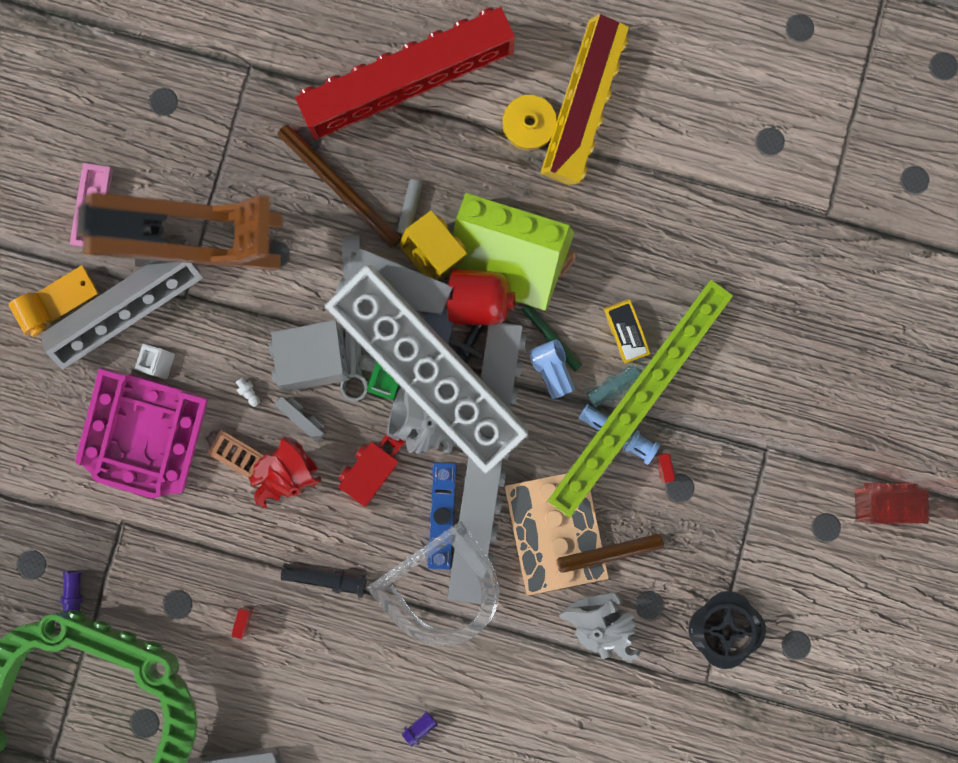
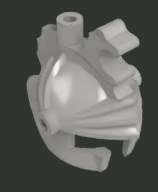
[387,386,456,454]
[559,592,642,663]

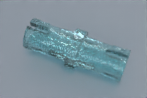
[586,364,640,408]

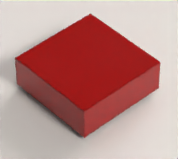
[656,453,675,483]
[231,606,254,639]

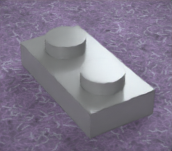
[274,397,326,442]

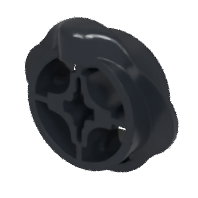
[688,591,766,669]

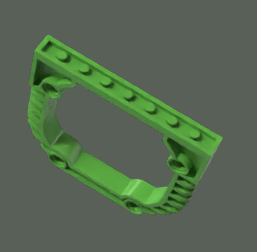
[0,610,198,763]

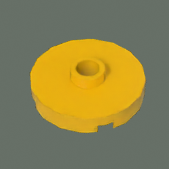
[502,95,557,151]

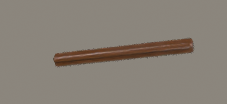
[278,124,401,247]

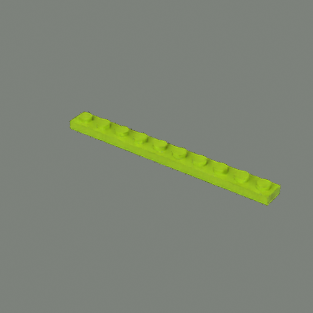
[547,280,733,518]

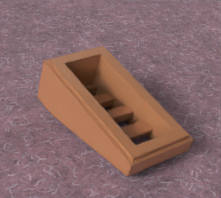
[207,430,266,478]

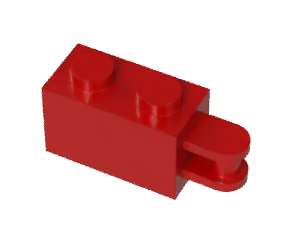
[338,434,406,507]

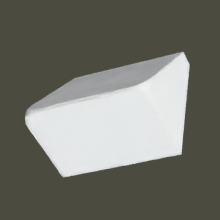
[134,344,175,379]

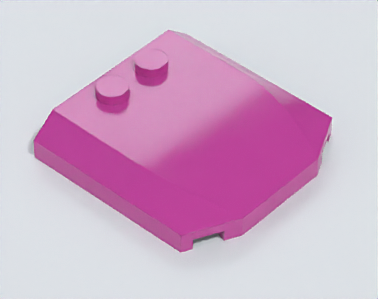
[75,368,209,498]

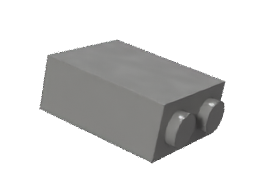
[269,320,350,392]

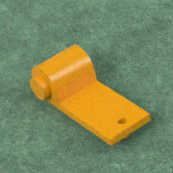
[8,265,100,337]

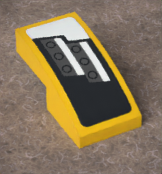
[603,299,650,364]

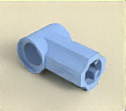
[529,340,575,399]

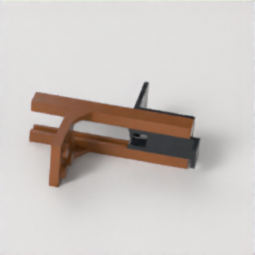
[77,192,282,271]

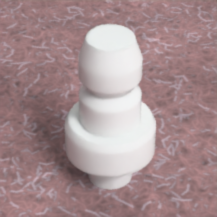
[236,378,261,407]

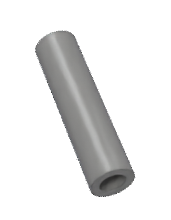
[397,179,423,235]

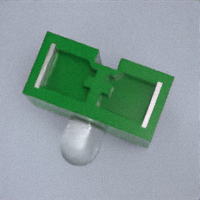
[358,354,400,401]

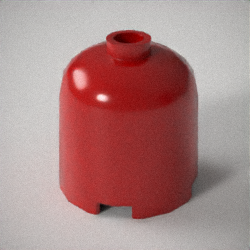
[447,269,516,325]

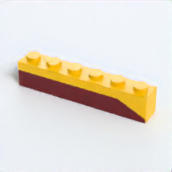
[540,14,629,185]

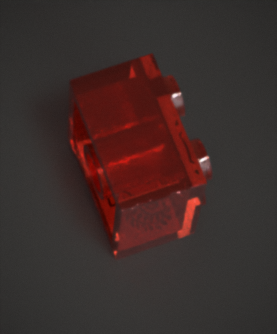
[855,483,929,524]

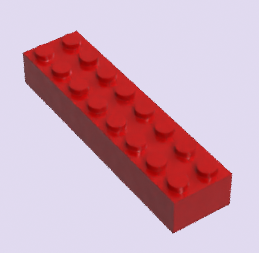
[295,7,515,141]

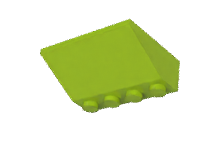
[445,193,575,311]

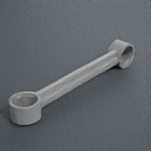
[340,235,368,401]

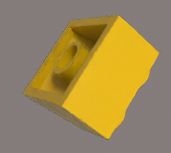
[398,210,467,282]

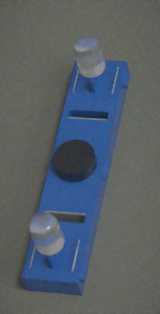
[427,463,457,570]

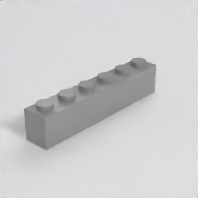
[40,243,203,370]

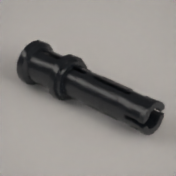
[281,563,367,598]

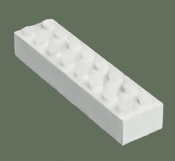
[325,264,528,474]

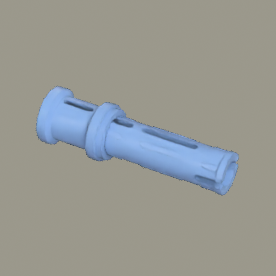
[578,404,660,465]

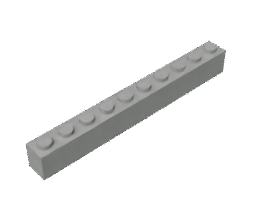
[447,323,527,604]

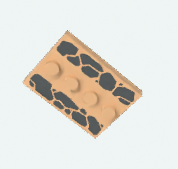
[504,473,609,595]

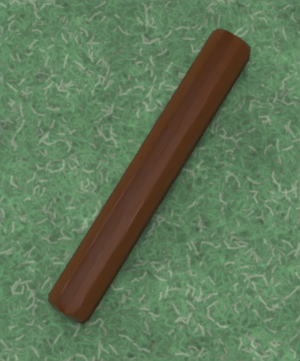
[557,534,664,573]

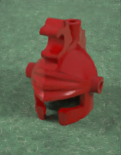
[249,437,322,508]

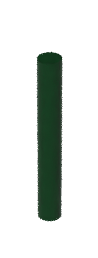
[521,305,583,371]

